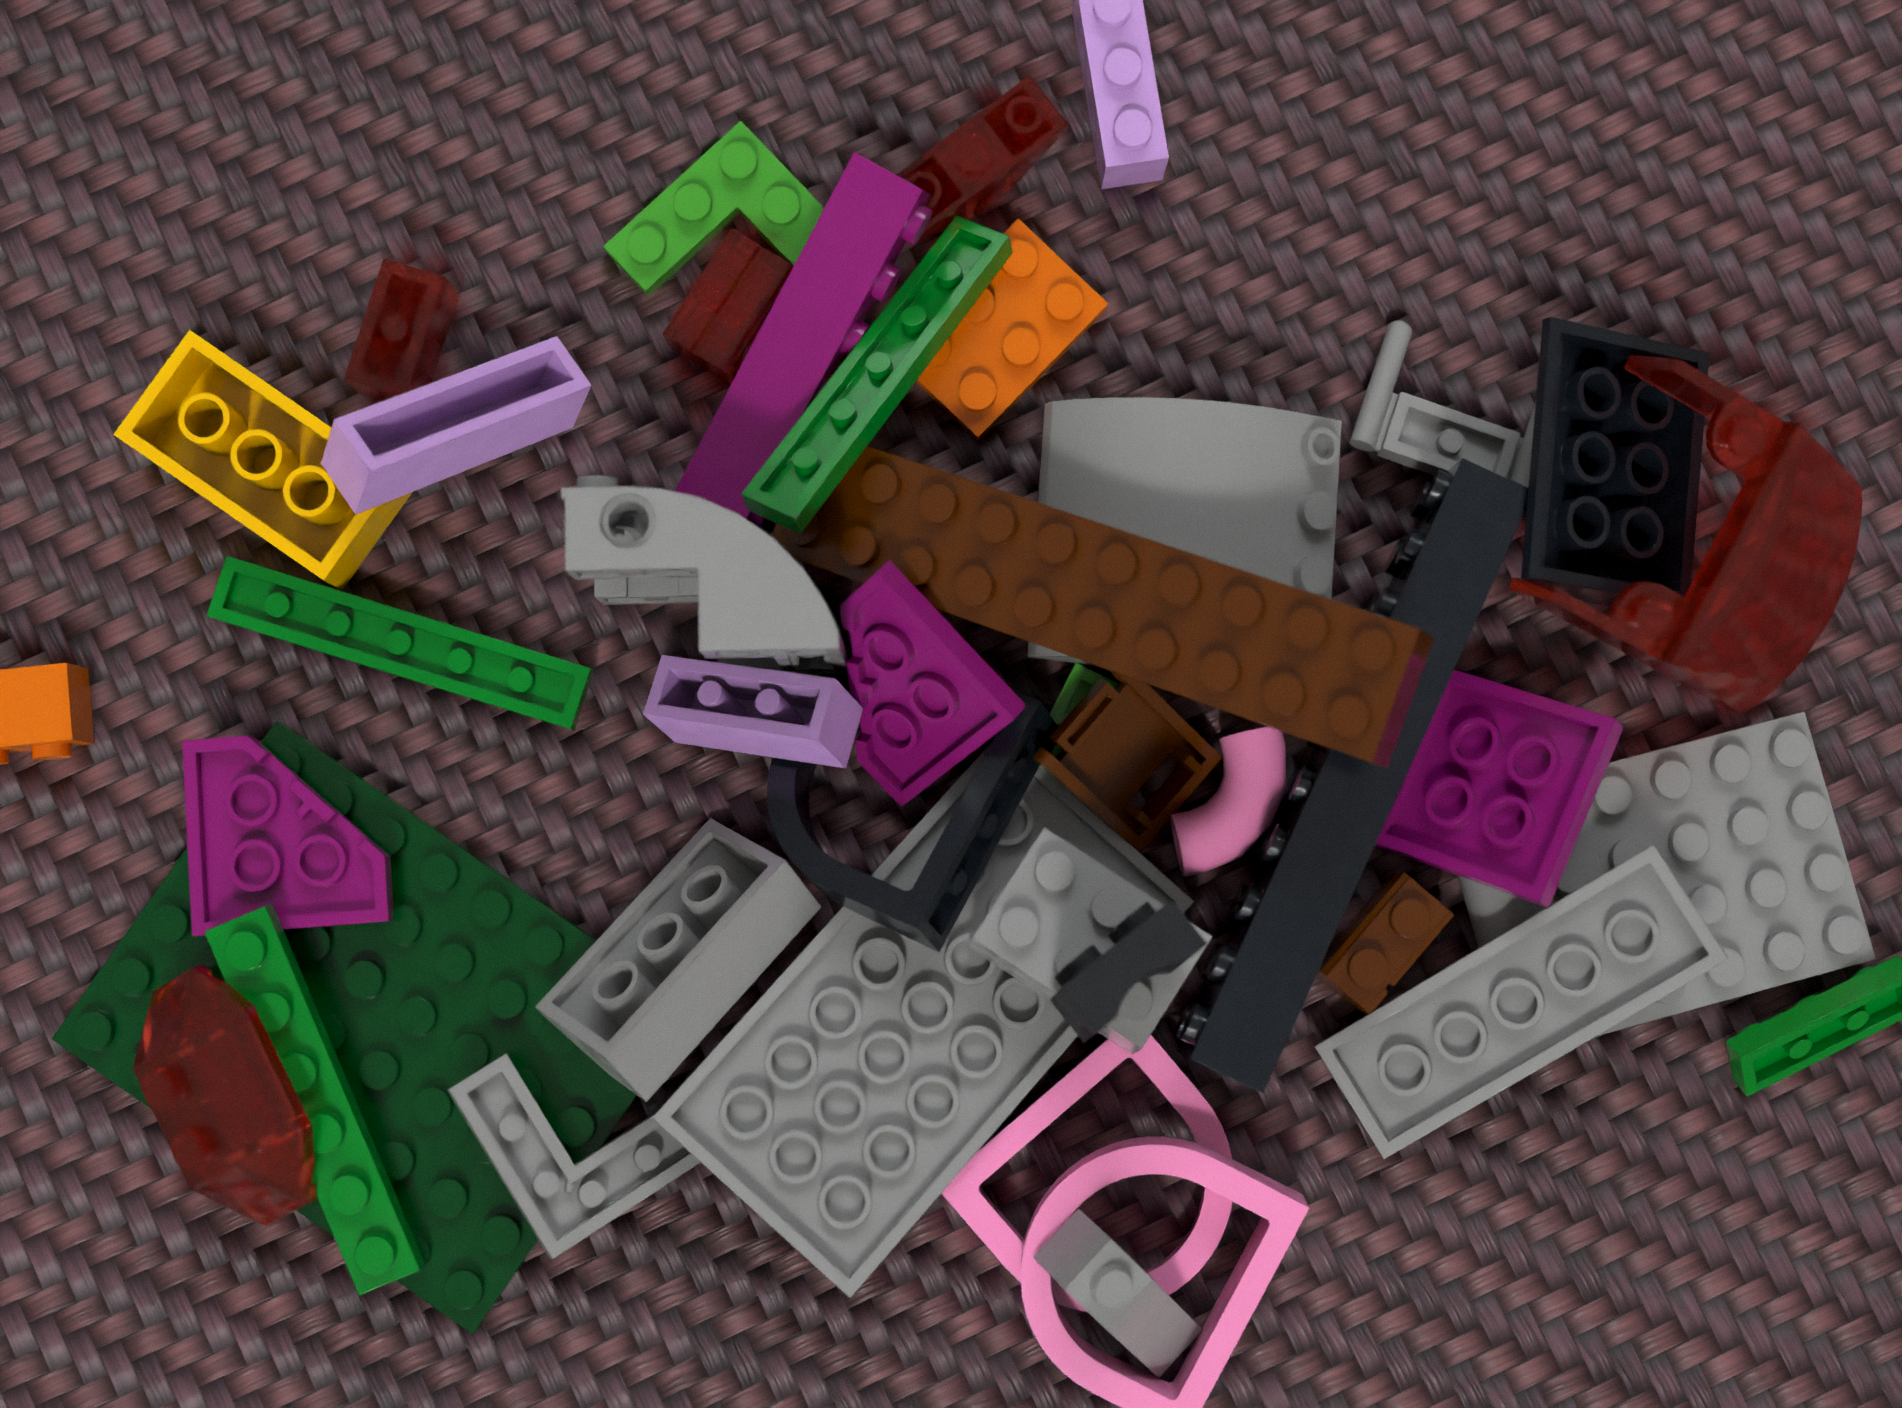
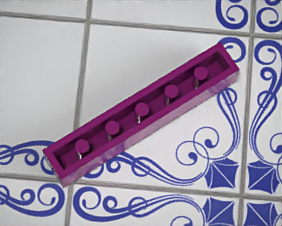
[674,152,933,528]

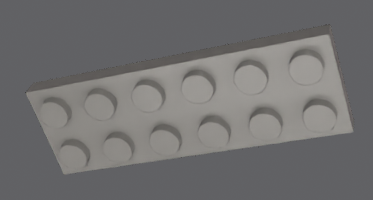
[1315,844,1728,1159]

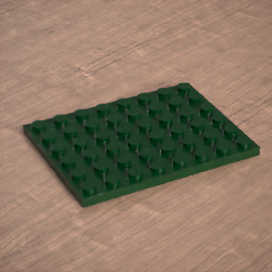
[52,721,638,1334]

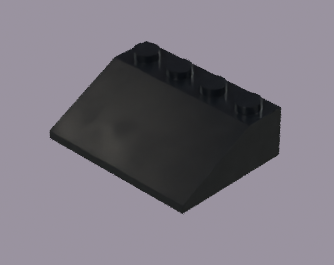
[1521,317,1710,612]

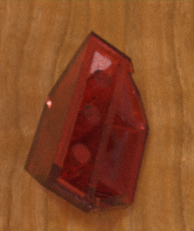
[133,964,317,1226]

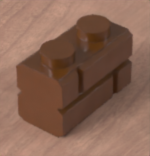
[1316,872,1454,1014]

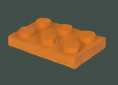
[915,218,1109,442]

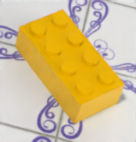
[113,330,413,590]

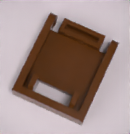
[1033,671,1222,854]

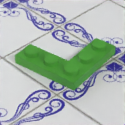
[603,121,824,297]

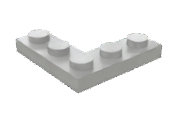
[447,1054,700,1259]

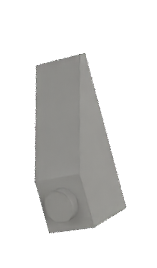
[1033,1208,1203,1378]

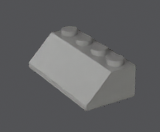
[535,818,821,1102]

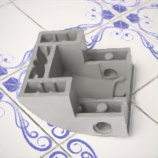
[1028,397,1342,666]
[561,476,849,676]

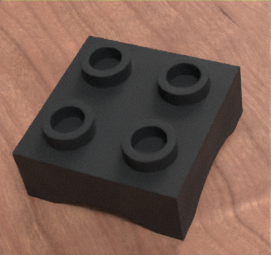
[1050,899,1207,1043]

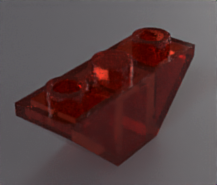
[896,75,1069,241]

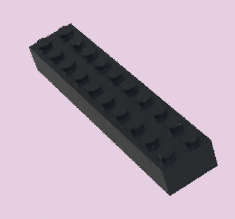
[1174,458,1528,1093]

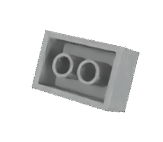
[968,827,1212,1055]

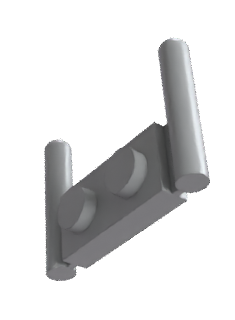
[1350,320,1536,488]

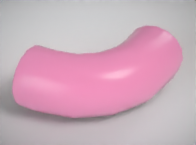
[1170,727,1287,877]

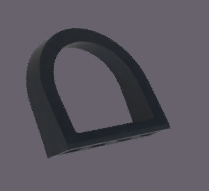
[767,673,1058,952]

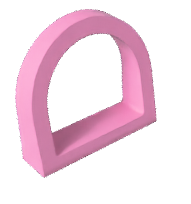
[941,1035,1233,1312]
[1021,1137,1309,1408]

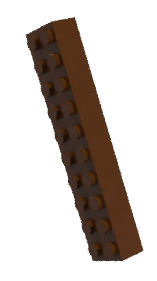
[772,446,1434,768]

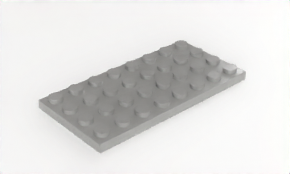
[653,742,1194,1298]

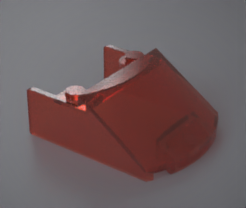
[1508,356,1862,714]

